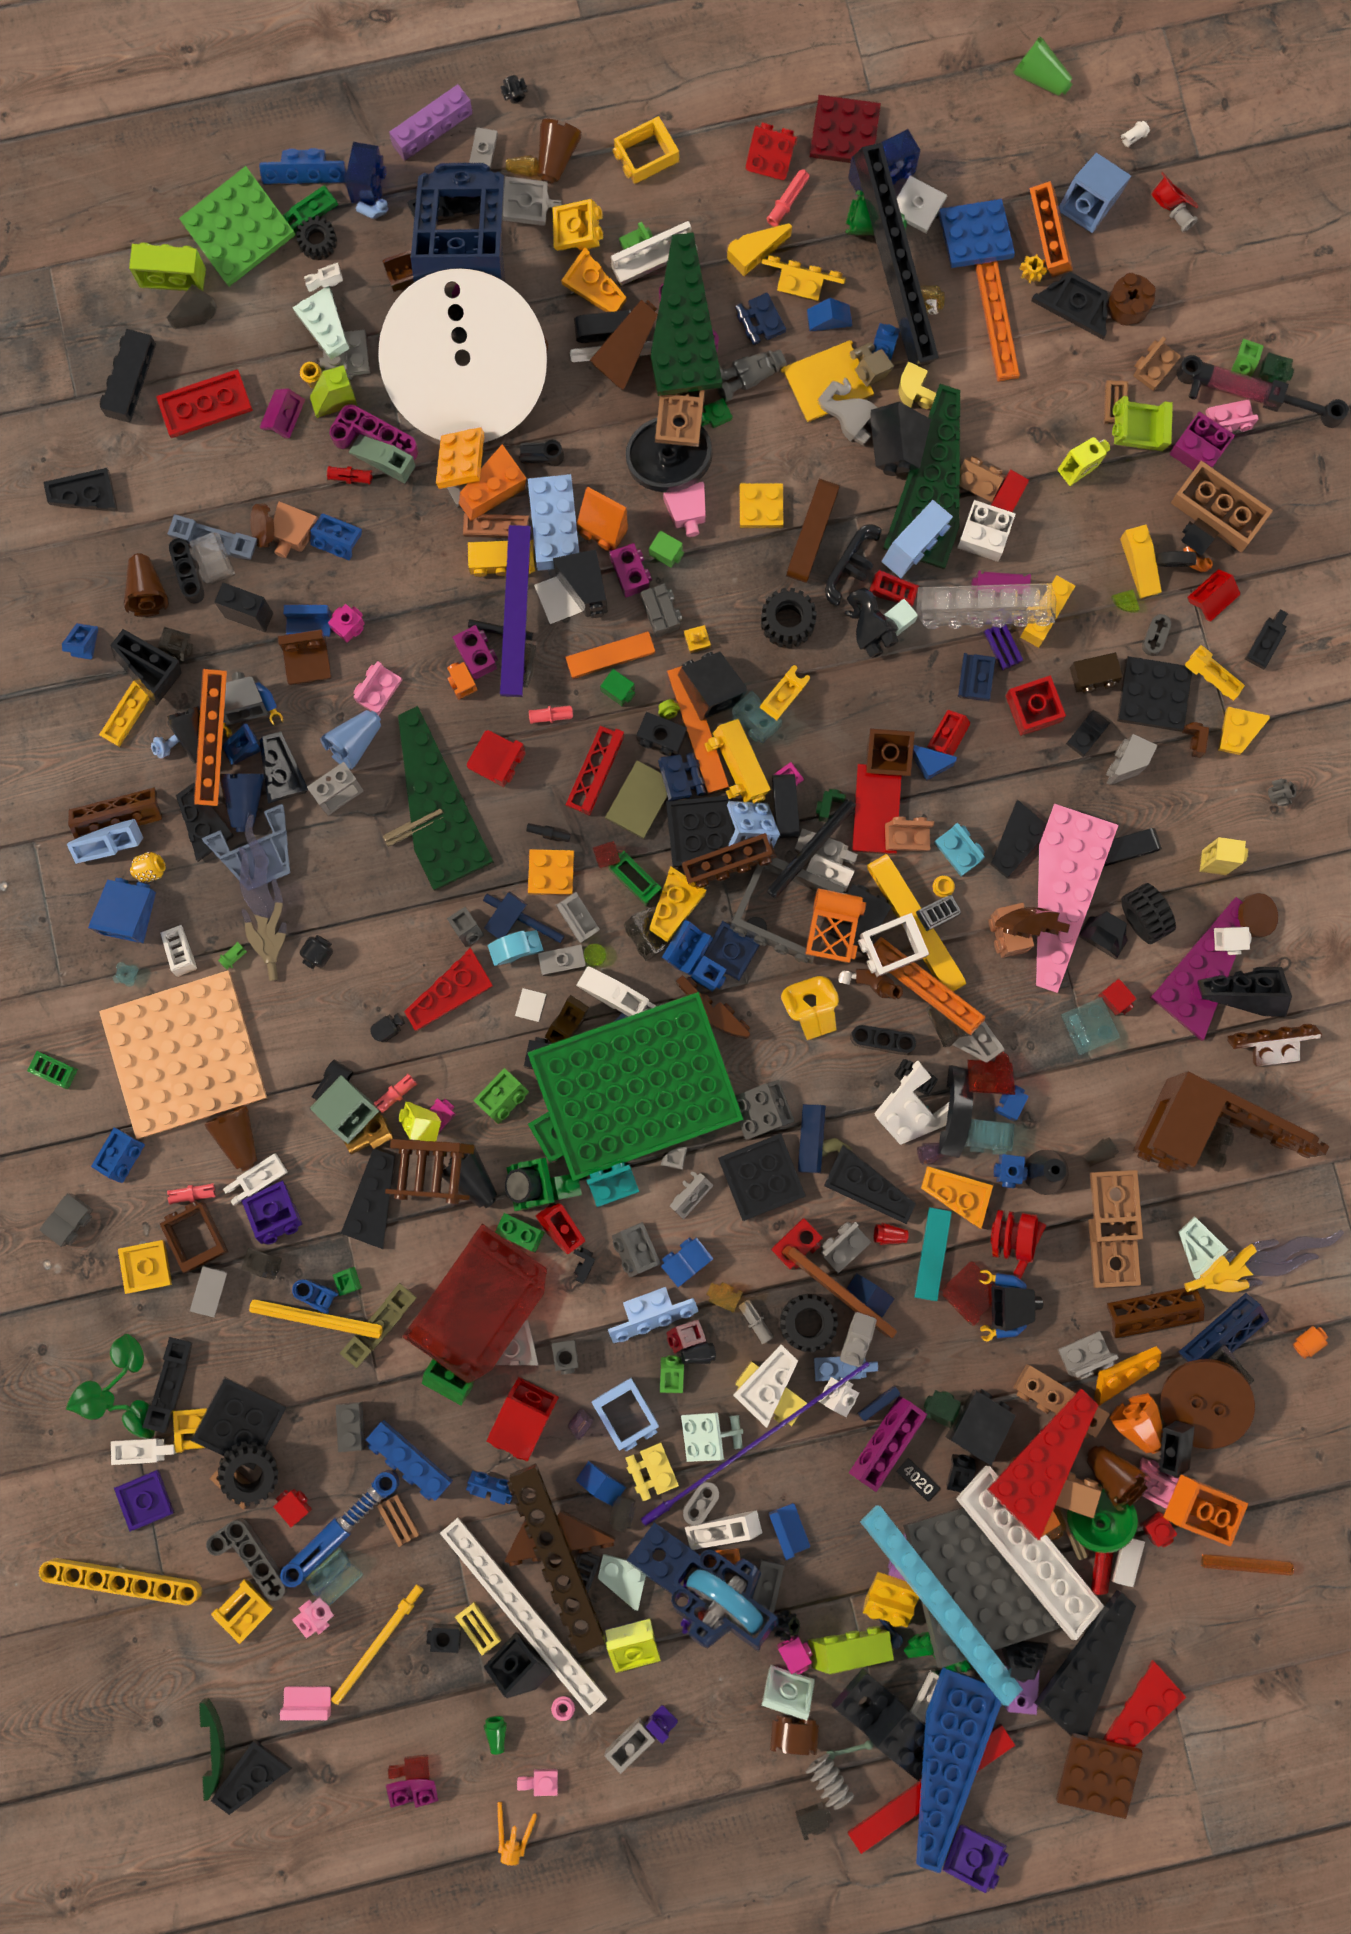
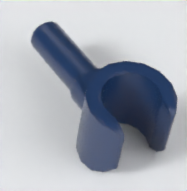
[879,1619,903,1649]

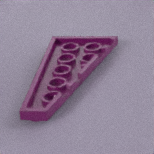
[1150,897,1243,1041]

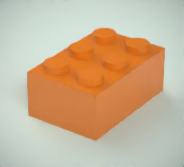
[1163,1474,1248,1547]

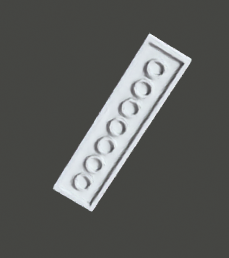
[956,1466,1104,1640]

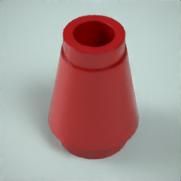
[873,1223,908,1245]

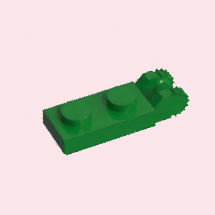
[282,185,338,233]

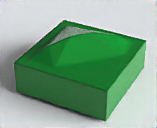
[333,1267,362,1296]

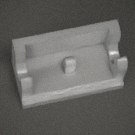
[556,892,600,943]
[190,1265,227,1317]

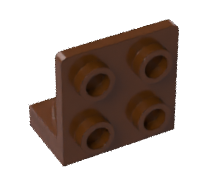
[278,629,331,685]

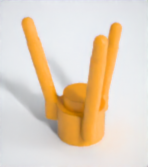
[497,1802,537,1866]

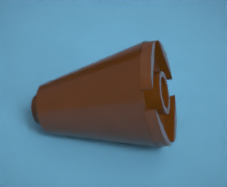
[538,119,582,185]
[124,553,169,617]
[204,1106,257,1171]
[1087,1446,1151,1511]

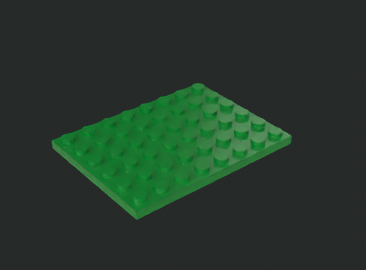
[527,992,743,1181]

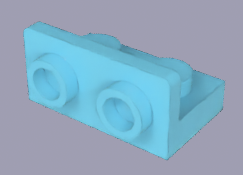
[934,823,985,877]

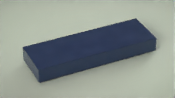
[798,1104,826,1173]

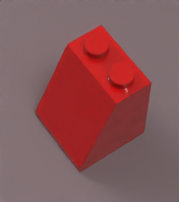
[486,1377,559,1462]

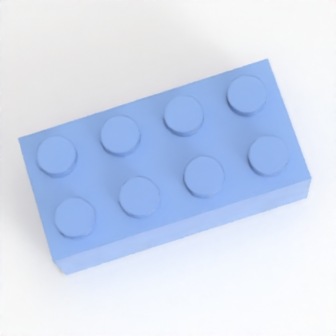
[528,474,580,571]

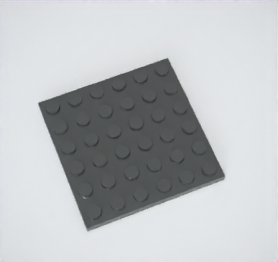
[903,1507,1061,1668]

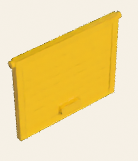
[781,341,874,422]

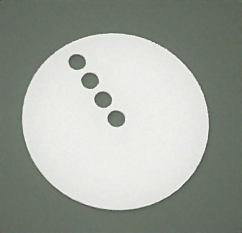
[379,269,547,442]

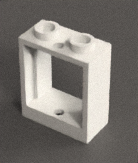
[858,913,929,977]

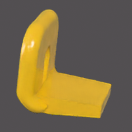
[781,976,839,1040]

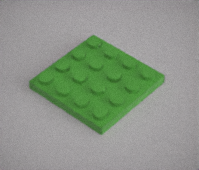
[179,166,296,287]

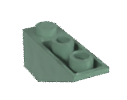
[349,434,416,484]

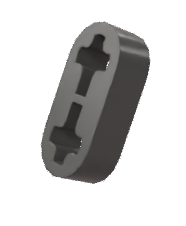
[1142,614,1171,656]

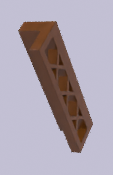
[68,787,162,839]
[1107,1288,1205,1338]

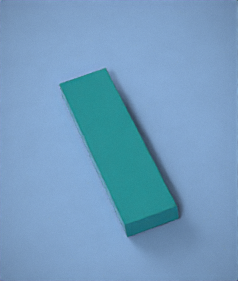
[914,1207,952,1301]

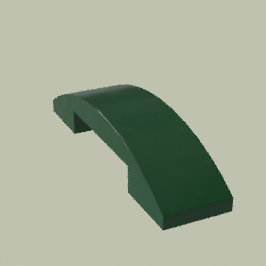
[199,1698,225,1801]

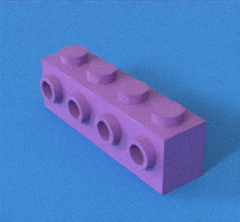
[389,84,473,161]

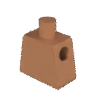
[273,501,318,558]

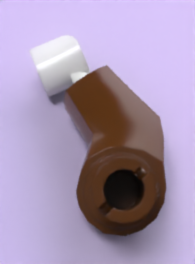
[838,969,903,999]

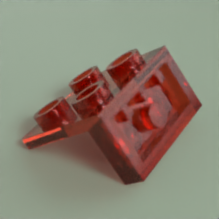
[939,1261,994,1326]

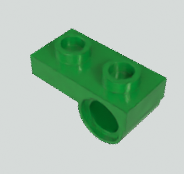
[495,1213,545,1253]

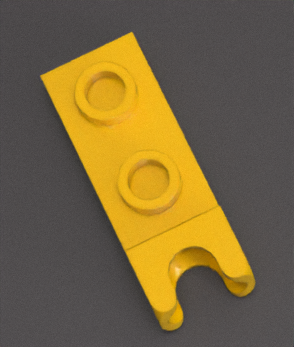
[1185,645,1245,701]
[759,665,810,721]

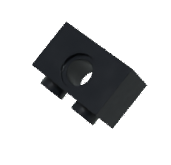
[636,712,687,756]

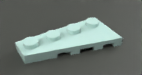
[292,286,349,360]

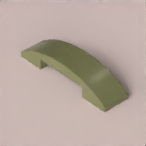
[339,1283,417,1368]

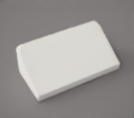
[1110,1538,1145,1587]

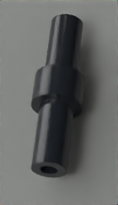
[526,823,571,842]

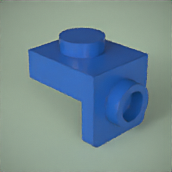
[871,323,900,360]

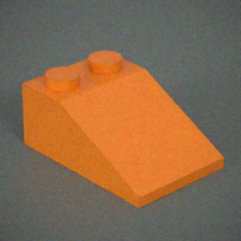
[577,487,628,550]

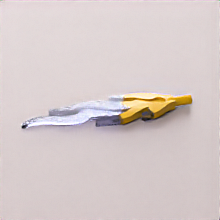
[1184,1230,1344,1292]

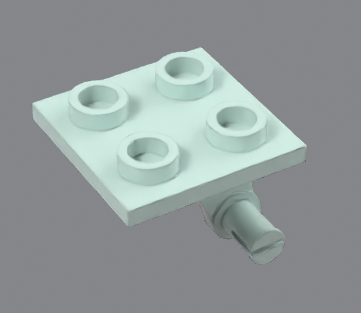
[681,1413,743,1462]

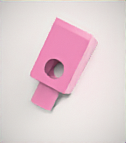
[663,482,705,537]

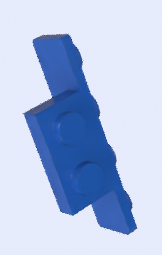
[259,148,347,184]

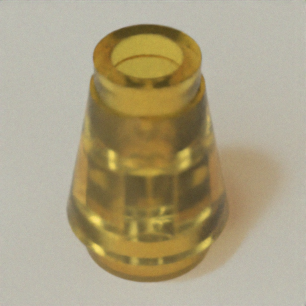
[506,155,538,177]

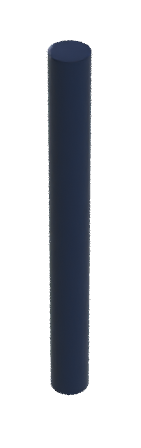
[483,894,565,943]

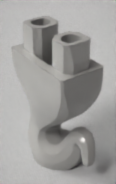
[818,378,878,446]

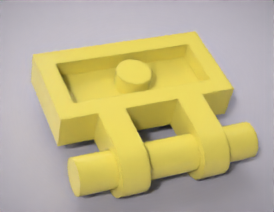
[625,1442,679,1501]

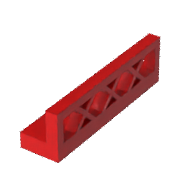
[565,725,625,816]

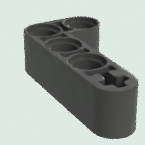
[206,1518,289,1601]

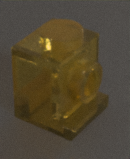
[706,1282,743,1313]

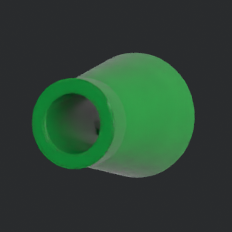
[484,1716,507,1755]

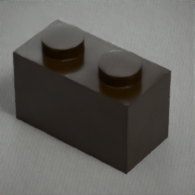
[1070,652,1123,694]

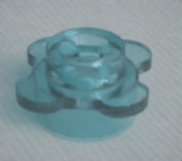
[113,962,138,987]

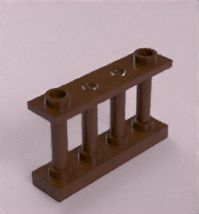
[385,1139,475,1204]

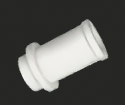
[1121,121,1150,147]

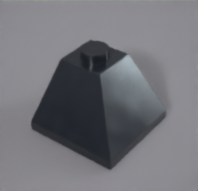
[483,1632,552,1698]

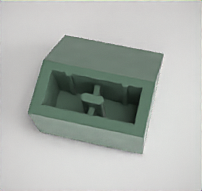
[310,1075,379,1144]

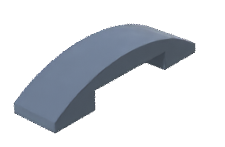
[167,514,258,560]

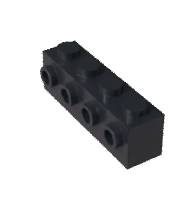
[100,329,156,423]

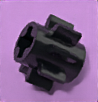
[500,75,528,103]
[772,1610,800,1641]

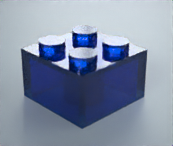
[345,142,386,206]

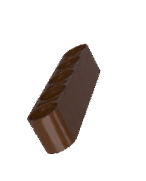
[786,478,840,583]

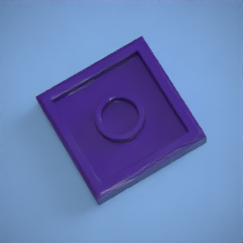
[114,1469,175,1531]

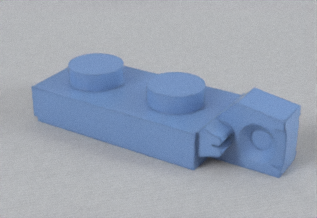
[814,1356,878,1381]

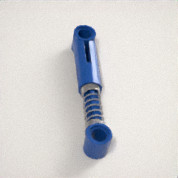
[280,1470,400,1588]

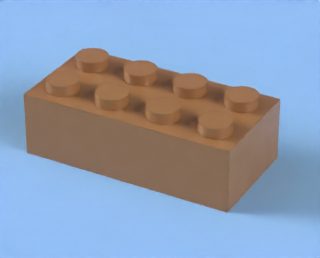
[1171,461,1273,553]

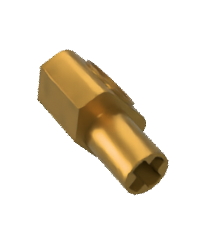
[344,1112,393,1155]

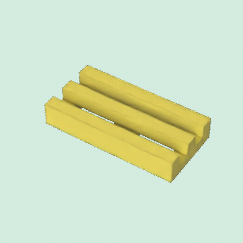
[455,1602,501,1655]

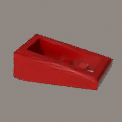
[869,570,919,607]

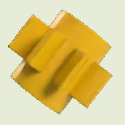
[1019,254,1047,284]

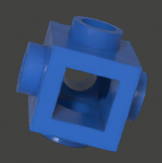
[993,1154,1027,1189]

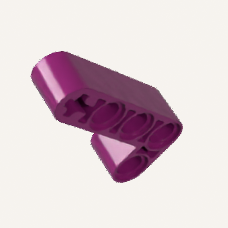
[329,404,418,460]

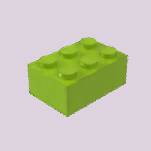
[129,242,206,292]

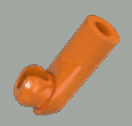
[1183,546,1213,572]

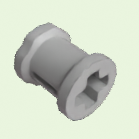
[1169,203,1198,232]

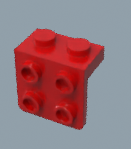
[745,122,798,180]
[467,730,526,788]

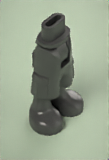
[717,349,787,402]

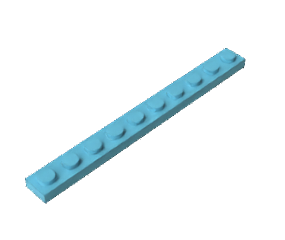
[860,1505,1023,1706]

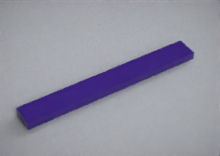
[500,525,531,697]

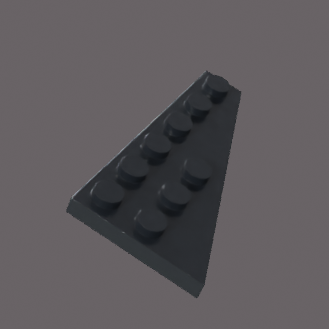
[1034,1590,1136,1736]

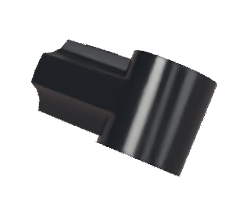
[520,439,564,466]
[312,1059,353,1100]

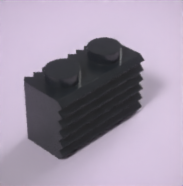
[1158,1421,1194,1477]

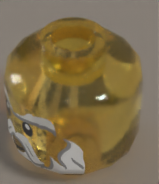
[920,285,945,315]

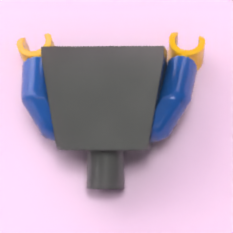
[223,672,283,737]

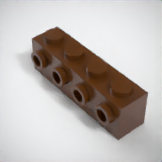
[681,833,777,889]

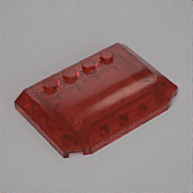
[402,1224,547,1384]

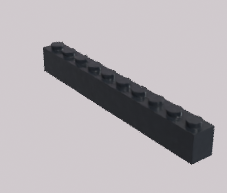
[854,143,939,367]

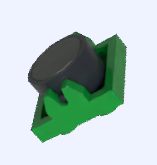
[505,1158,555,1212]

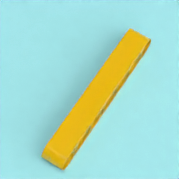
[867,854,966,992]
[39,1558,202,1605]

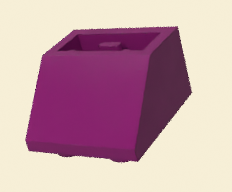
[1169,411,1235,471]

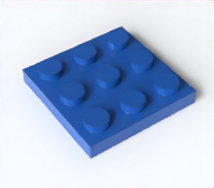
[939,199,1015,268]

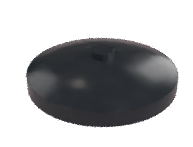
[626,417,713,492]

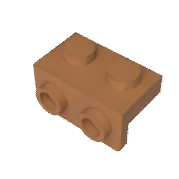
[959,456,1005,502]

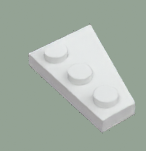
[733,1345,798,1428]

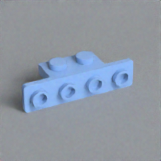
[608,1287,698,1343]

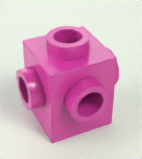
[328,604,365,643]

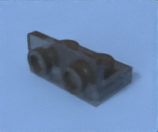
[624,906,672,961]
[1197,1122,1234,1172]

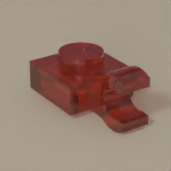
[388,1754,430,1780]

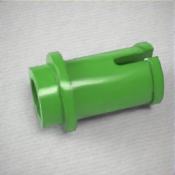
[218,942,247,970]

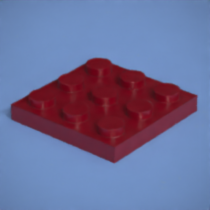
[809,94,881,164]

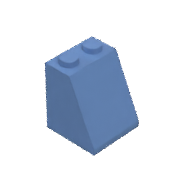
[1059,153,1131,233]

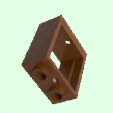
[160,1201,229,1273]

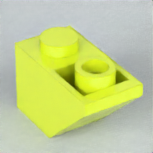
[399,1102,441,1142]

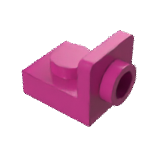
[429,1098,456,1134]

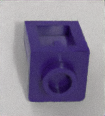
[645,1705,678,1744]

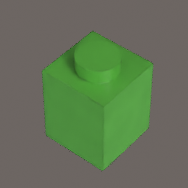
[649,530,684,568]

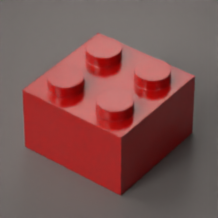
[1005,675,1066,736]

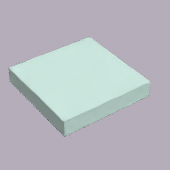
[762,1665,815,1720]

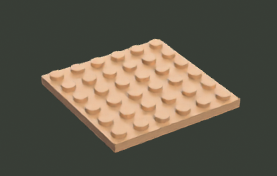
[99,970,267,1140]

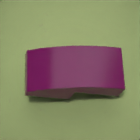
[386,1779,438,1808]

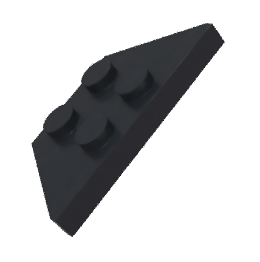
[1031,272,1108,340]

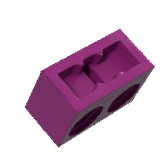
[610,543,652,598]
[452,625,498,680]

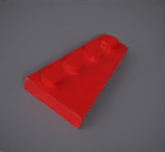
[1102,1660,1187,1747]

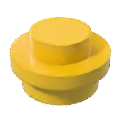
[932,876,955,898]

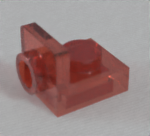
[593,841,620,869]

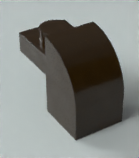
[545,995,589,1043]

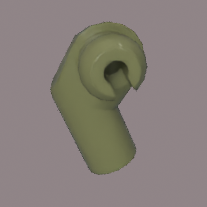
[822,1138,852,1156]

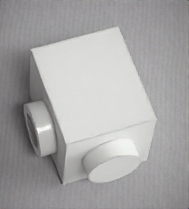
[1214,927,1252,955]

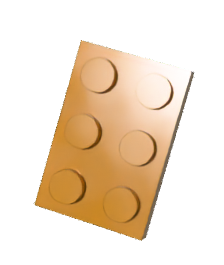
[436,427,484,489]

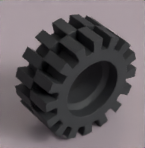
[296,216,337,260]
[894,1059,938,1096]

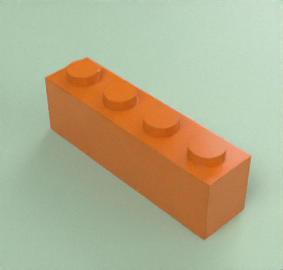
[1030,181,1073,277]

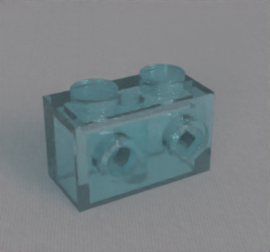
[732,690,782,744]

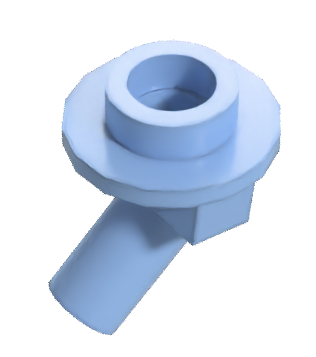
[151,734,179,759]

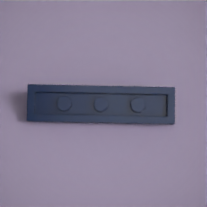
[1179,1293,1269,1362]

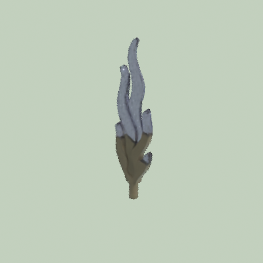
[239,814,287,981]

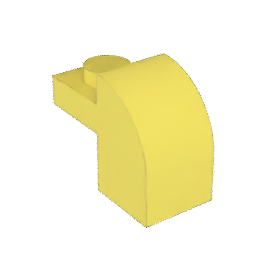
[899,362,936,409]

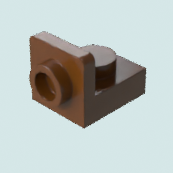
[1182,722,1209,758]

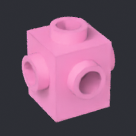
[293,1597,334,1638]

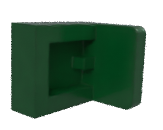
[815,789,846,822]

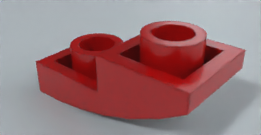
[990,469,1029,512]

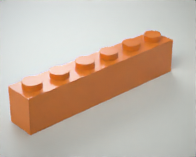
[194,669,227,806]

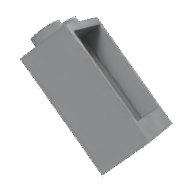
[307,762,364,816]

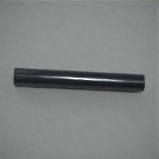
[468,619,534,641]

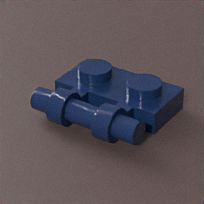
[735,292,786,345]
[658,752,706,801]

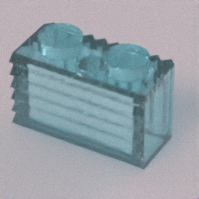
[965,1119,1015,1155]

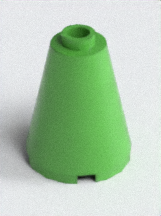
[1013,36,1073,96]

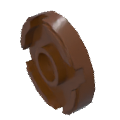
[250,504,274,548]
[1238,893,1278,938]

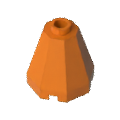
[1109,1393,1164,1454]

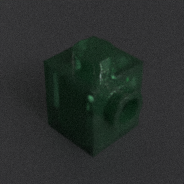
[1257,352,1294,385]
[924,1390,961,1429]

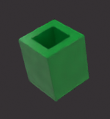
[600,669,636,706]

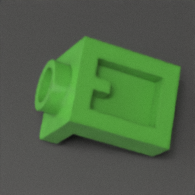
[619,222,653,250]
[1232,339,1263,377]
[660,1355,684,1393]

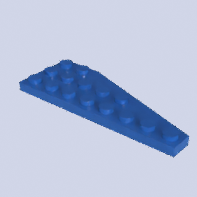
[916,1667,1002,1873]

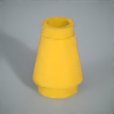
[300,362,321,388]

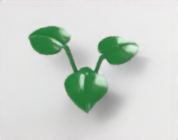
[66,1334,155,1439]

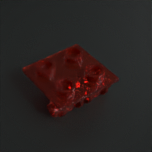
[967,1052,1015,1095]

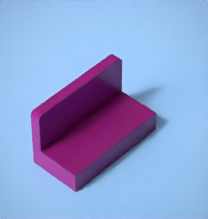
[260,388,305,438]

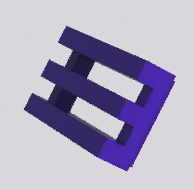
[984,621,1023,671]

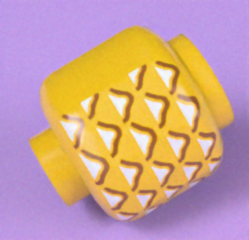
[130,852,166,884]

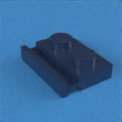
[958,653,996,701]

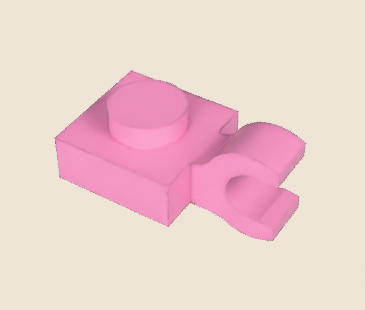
[517,1769,557,1796]

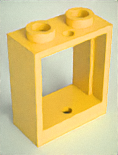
[613,116,679,184]

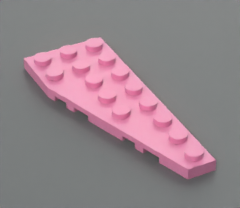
[1036,804,1118,993]

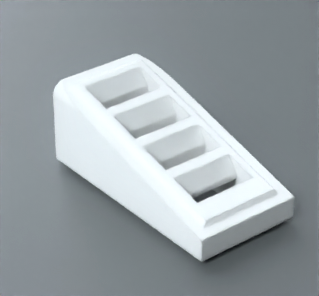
[160,925,197,977]

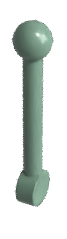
[826,1740,874,1759]

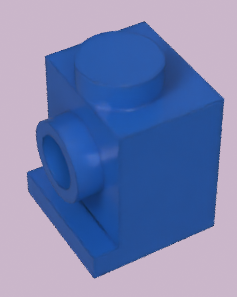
[690,956,727,992]
[994,1085,1029,1121]

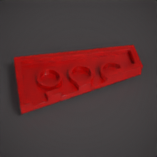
[404,947,493,1031]

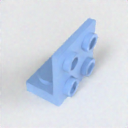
[727,801,780,848]

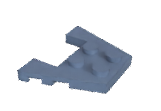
[202,804,291,891]

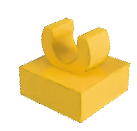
[684,625,711,653]

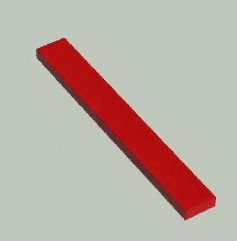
[847,1724,1015,1854]

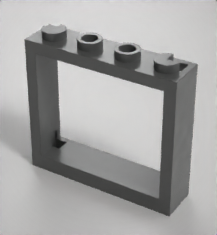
[730,858,845,964]

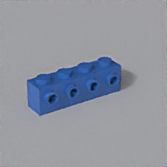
[366,1420,453,1501]

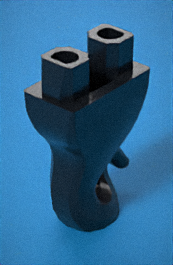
[844,588,899,658]

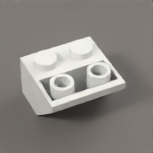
[957,500,1015,562]

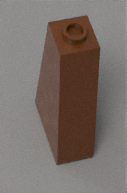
[590,299,658,391]

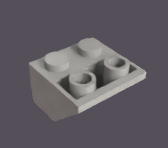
[1106,734,1157,785]

